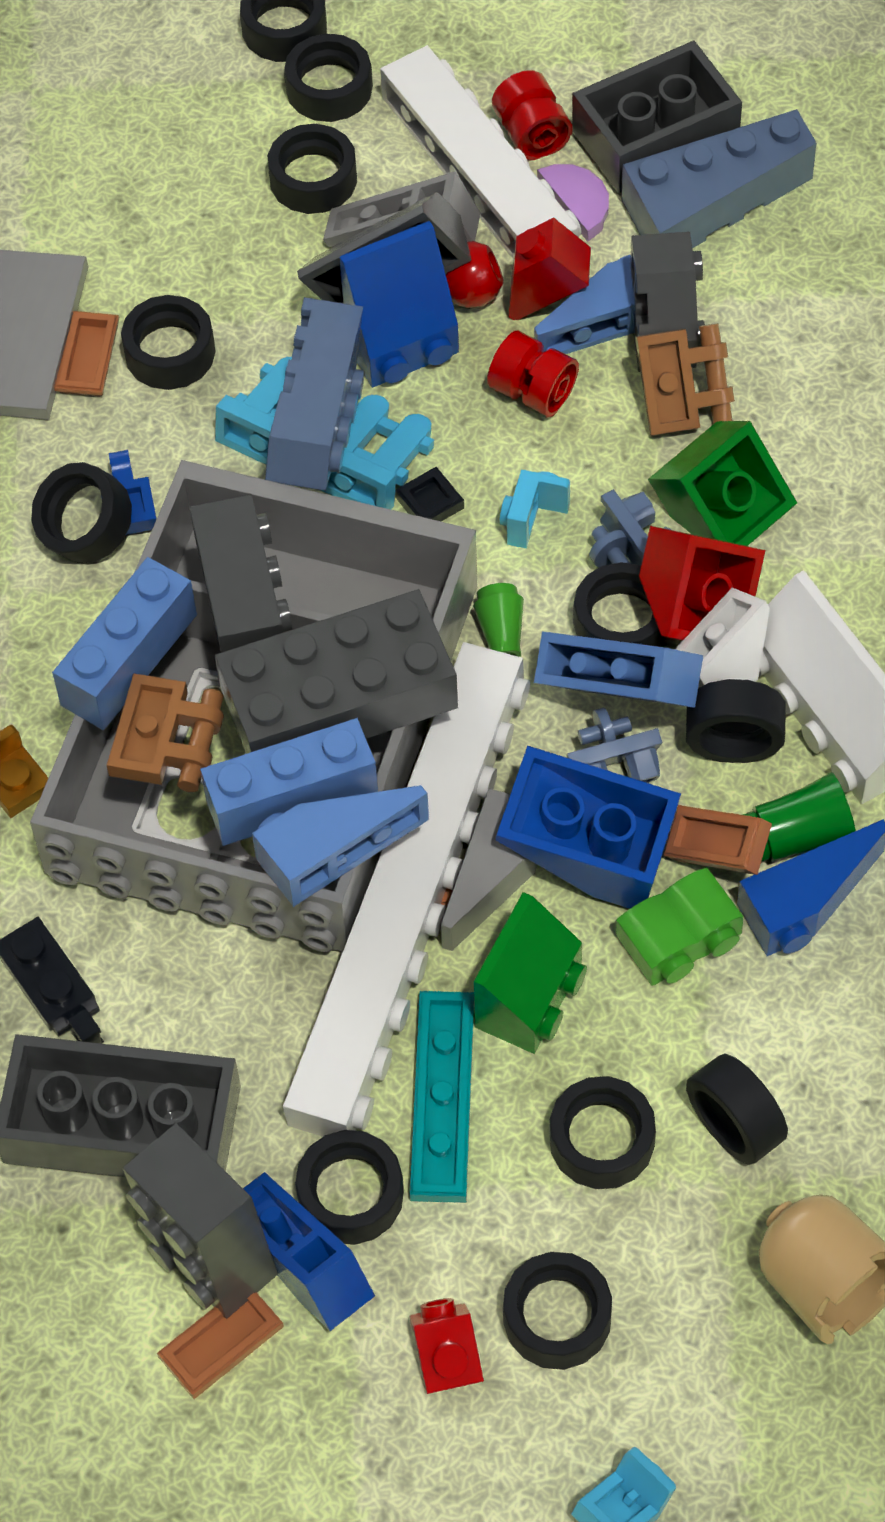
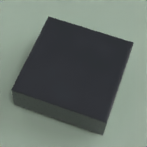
[395,466,464,521]

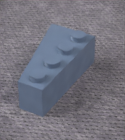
[621,109,817,248]
[265,297,365,491]

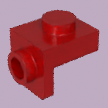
[409,1298,484,1394]

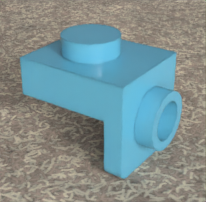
[500,469,570,549]
[571,1447,676,1522]

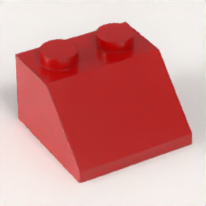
[639,526,766,640]

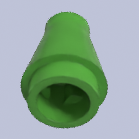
[473,583,524,657]

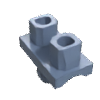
[589,489,671,567]
[566,708,662,783]

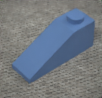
[534,255,635,354]
[252,785,429,907]

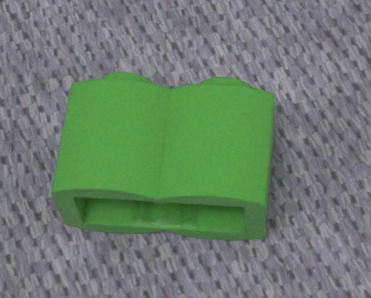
[616,867,743,986]

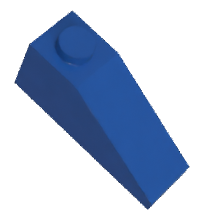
[737,819,885,956]
[243,1172,375,1331]

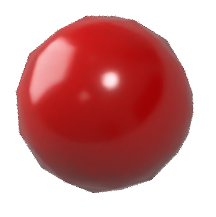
[446,241,503,309]

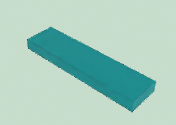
[410,991,474,1203]

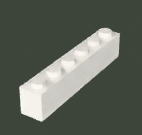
[380,45,581,260]

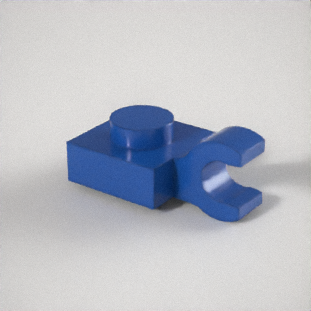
[101,450,157,535]

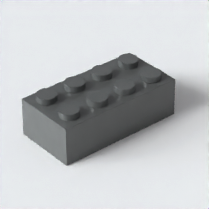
[215,589,458,754]
[0,1034,241,1177]

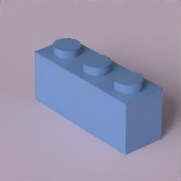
[52,557,197,730]
[534,631,703,708]
[200,718,378,846]

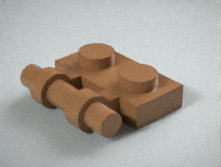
[635,323,735,435]
[107,673,224,792]

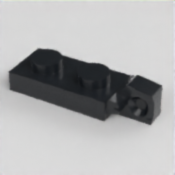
[0,916,104,1044]

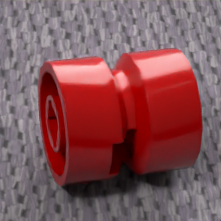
[492,70,572,160]
[487,330,579,417]

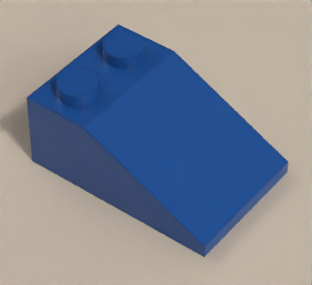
[339,221,459,388]
[495,745,681,909]

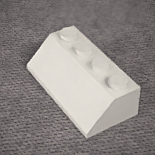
[759,570,885,805]

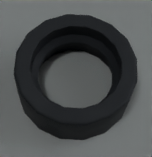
[240,0,327,62]
[284,34,373,122]
[267,123,357,214]
[121,295,216,390]
[31,462,132,563]
[573,562,667,647]
[686,679,786,763]
[686,1053,788,1165]
[549,1076,656,1189]
[295,1130,404,1245]
[503,1252,612,1370]

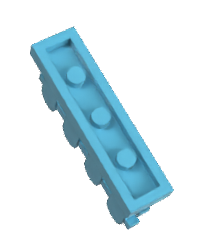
[215,357,434,510]

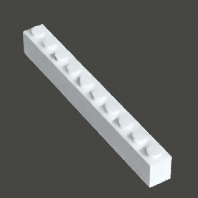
[283,642,530,1137]

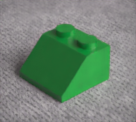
[648,421,797,546]
[474,892,587,1054]

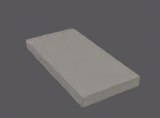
[0,250,89,420]

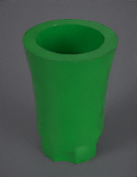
[743,772,856,862]

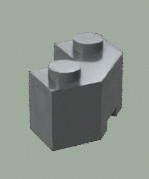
[630,232,705,372]

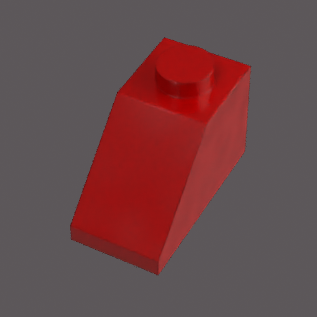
[508,217,591,320]

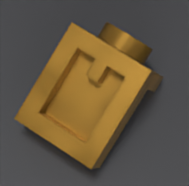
[0,725,48,818]

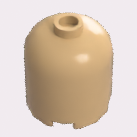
[759,1194,885,1344]

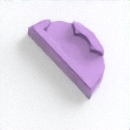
[537,164,609,242]

